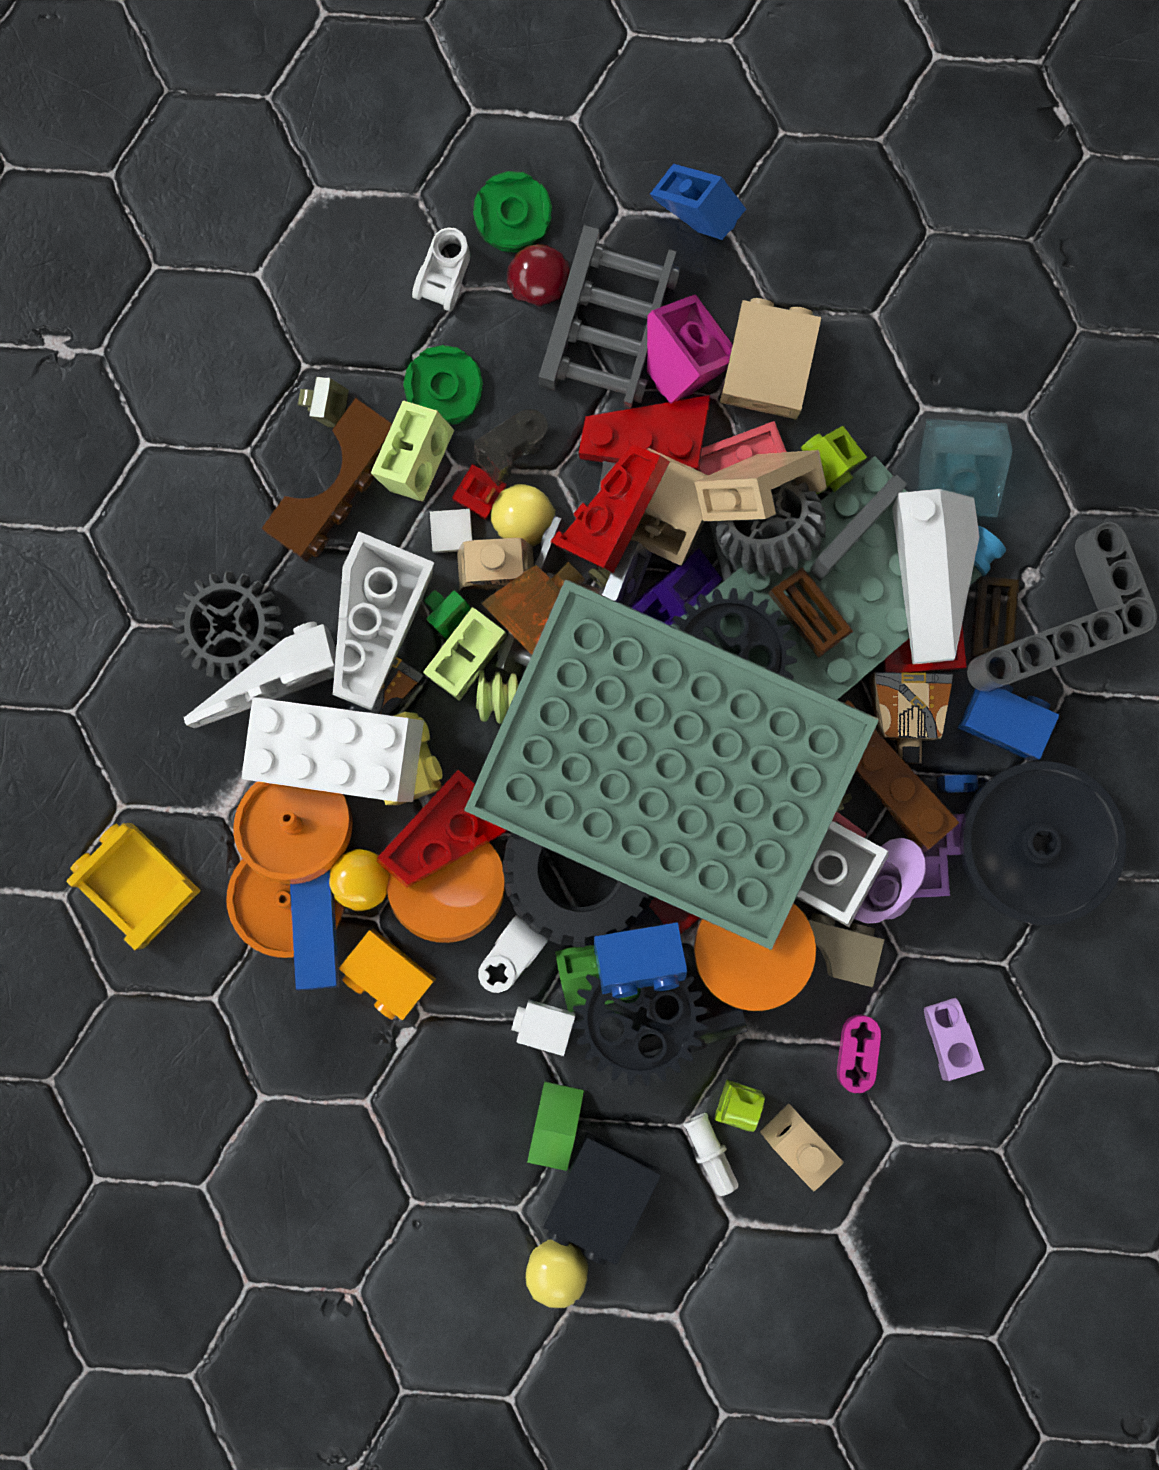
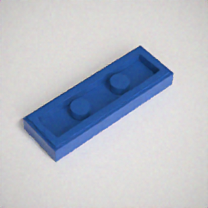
[290,870,339,991]

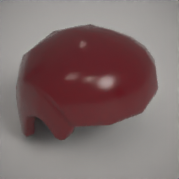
[507,244,570,306]

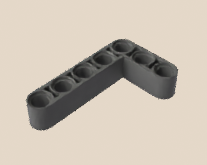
[967,522,1157,692]

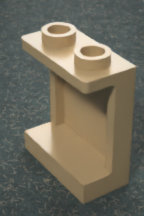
[719,298,821,419]
[695,450,826,521]

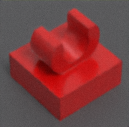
[452,464,507,521]

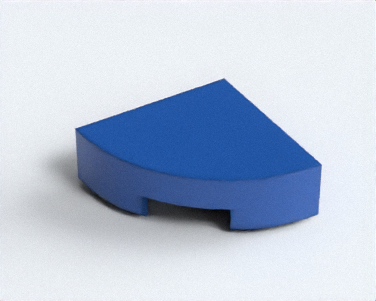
[937,775,978,793]

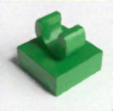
[424,590,471,640]

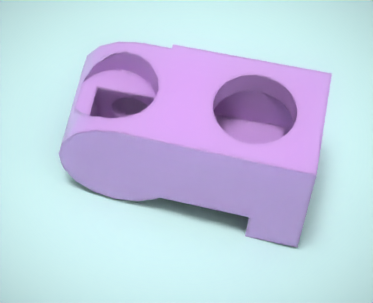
[924,998,984,1081]

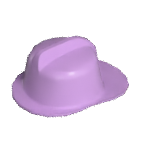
[854,838,926,924]

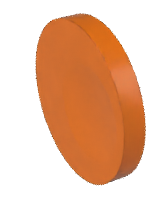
[233,781,353,884]
[387,842,505,943]
[226,859,345,958]
[694,903,816,1011]

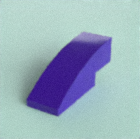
[630,548,722,625]

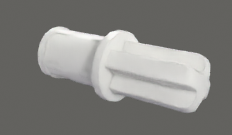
[683,1113,738,1196]

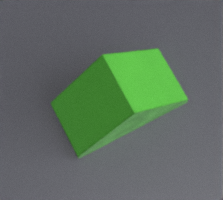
[527,1081,584,1171]

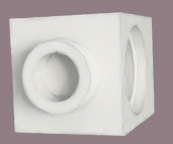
[511,1000,575,1056]

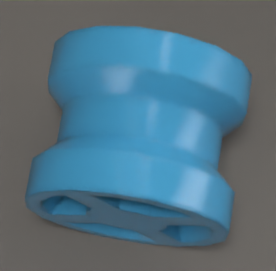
[974,526,1006,576]

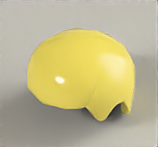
[491,484,555,546]
[526,1240,588,1308]

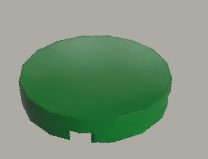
[473,171,552,252]
[403,345,483,425]

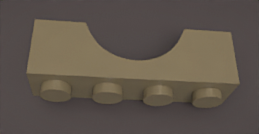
[808,913,885,987]

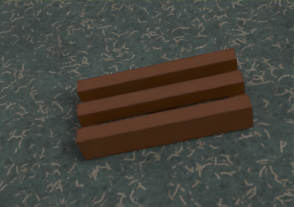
[768,567,853,658]

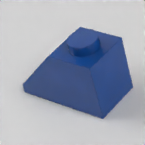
[650,164,746,240]

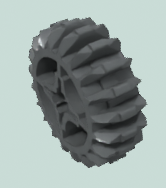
[716,479,827,578]
[173,571,283,680]

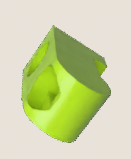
[714,1079,765,1132]

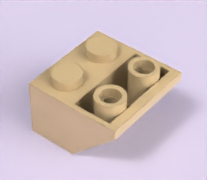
[631,448,708,566]

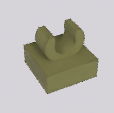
[298,377,349,427]

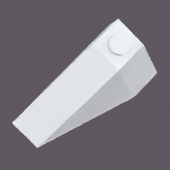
[892,489,979,664]
[333,532,434,710]
[184,622,336,728]

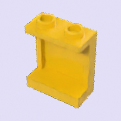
[66,823,201,950]

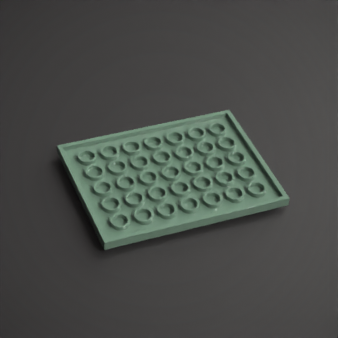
[464,579,879,950]

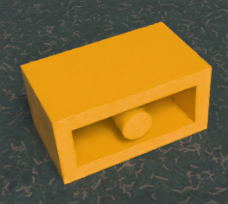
[339,928,436,1020]

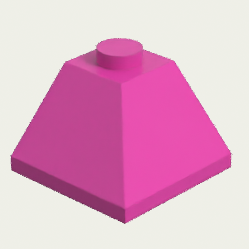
[647,294,733,404]

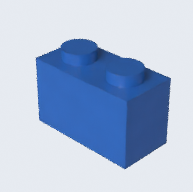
[957,684,1059,761]
[594,922,687,998]

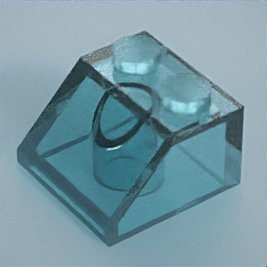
[918,419,1013,517]

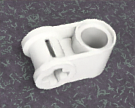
[412,227,470,312]
[478,915,549,993]

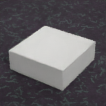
[430,509,473,553]

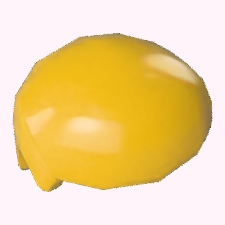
[329,849,389,911]

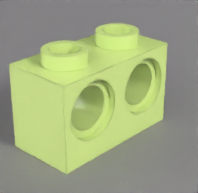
[371,401,454,502]
[423,607,507,701]

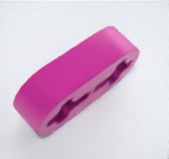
[837,1014,881,1093]

